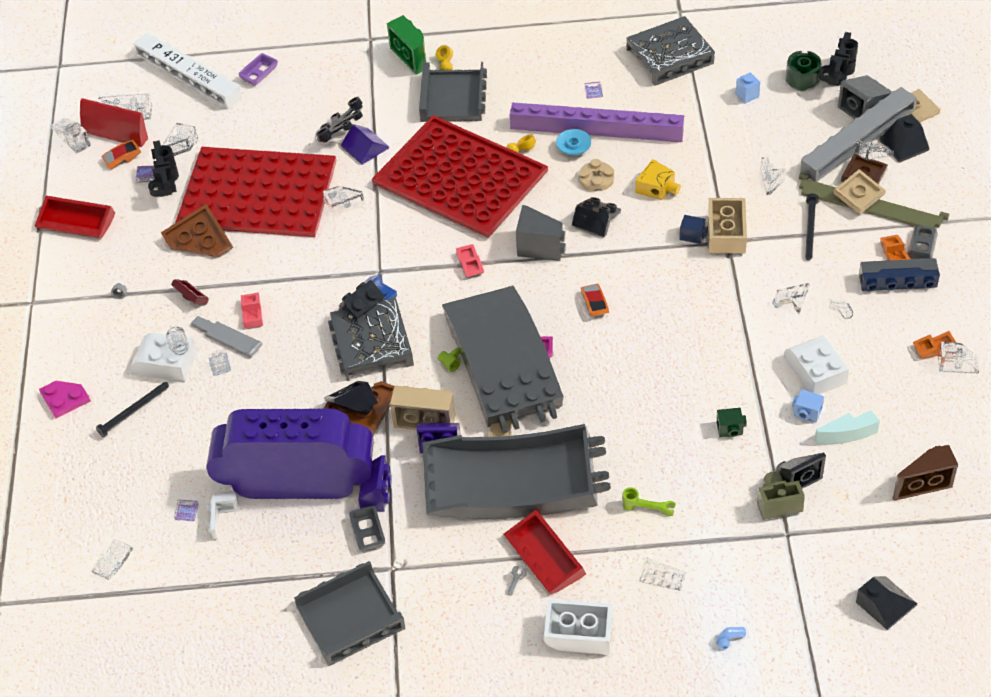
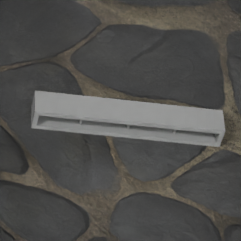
[800,87,917,182]

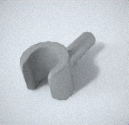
[507,566,527,595]

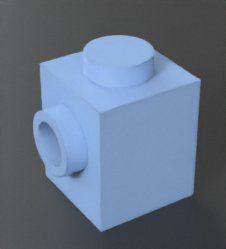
[735,72,761,104]
[792,389,824,423]

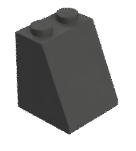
[838,75,892,119]
[516,205,566,261]

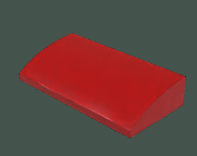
[80,98,148,147]
[34,195,115,238]
[503,509,586,594]

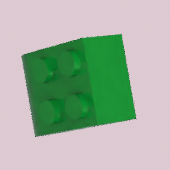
[387,15,426,75]

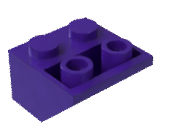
[417,423,461,454]
[358,455,392,512]

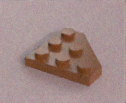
[160,204,234,257]
[323,381,395,435]

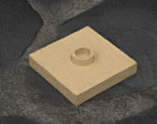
[908,89,941,122]
[833,170,886,214]

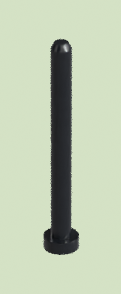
[805,193,819,260]
[95,382,169,438]

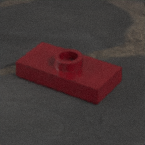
[171,279,209,305]

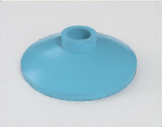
[556,129,591,155]

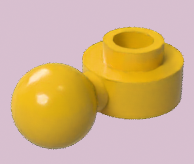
[436,45,453,70]
[506,134,536,152]

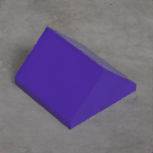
[341,124,389,165]

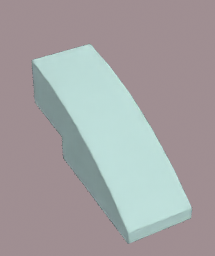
[814,410,880,444]

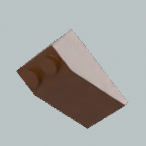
[893,444,958,501]

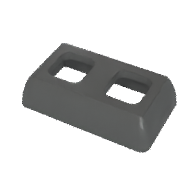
[907,225,938,259]
[349,505,385,552]

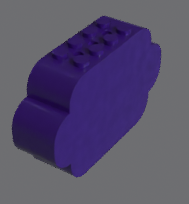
[206,409,374,499]

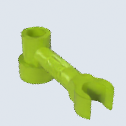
[438,347,460,372]
[622,487,676,516]

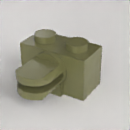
[757,472,805,520]

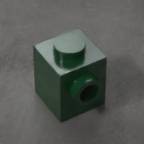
[716,407,747,438]

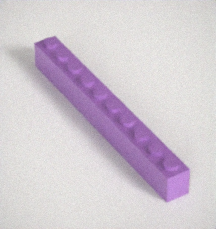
[509,102,685,142]

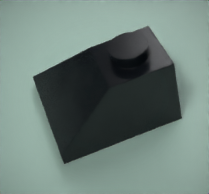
[879,114,930,163]
[324,381,378,413]
[776,452,826,489]
[856,576,918,630]

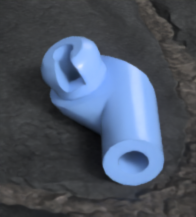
[716,627,746,650]

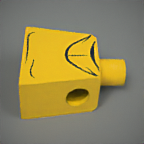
[635,159,681,200]

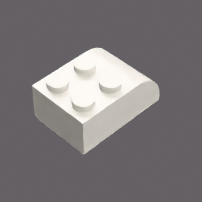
[130,333,197,382]
[784,336,849,395]
[544,599,613,655]

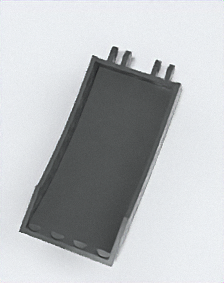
[442,285,564,433]
[423,424,611,519]

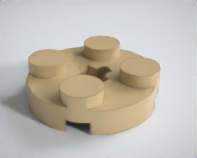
[579,159,614,191]

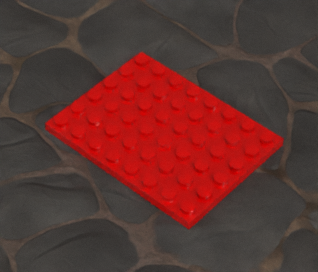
[372,115,548,238]
[175,146,337,237]

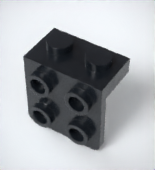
[572,197,621,236]
[339,280,385,320]

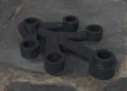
[316,96,363,143]

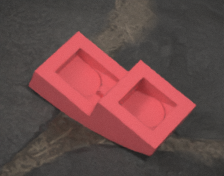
[456,244,484,278]
[241,292,263,329]

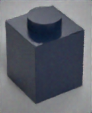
[679,215,708,244]

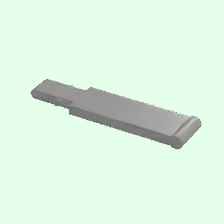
[190,316,263,358]

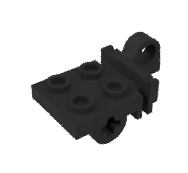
[819,32,858,86]
[148,140,179,197]

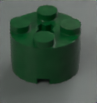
[785,51,821,91]

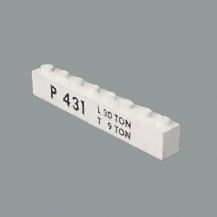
[133,32,242,109]

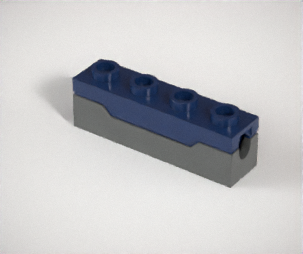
[859,258,940,291]

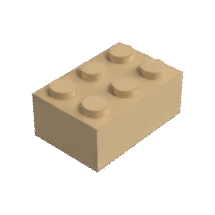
[708,198,747,254]
[390,385,456,430]

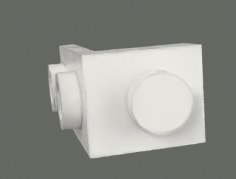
[207,493,239,540]

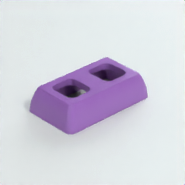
[238,53,278,86]

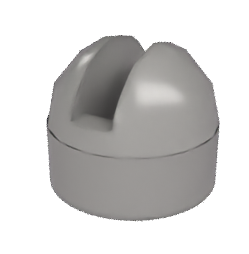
[111,283,127,299]

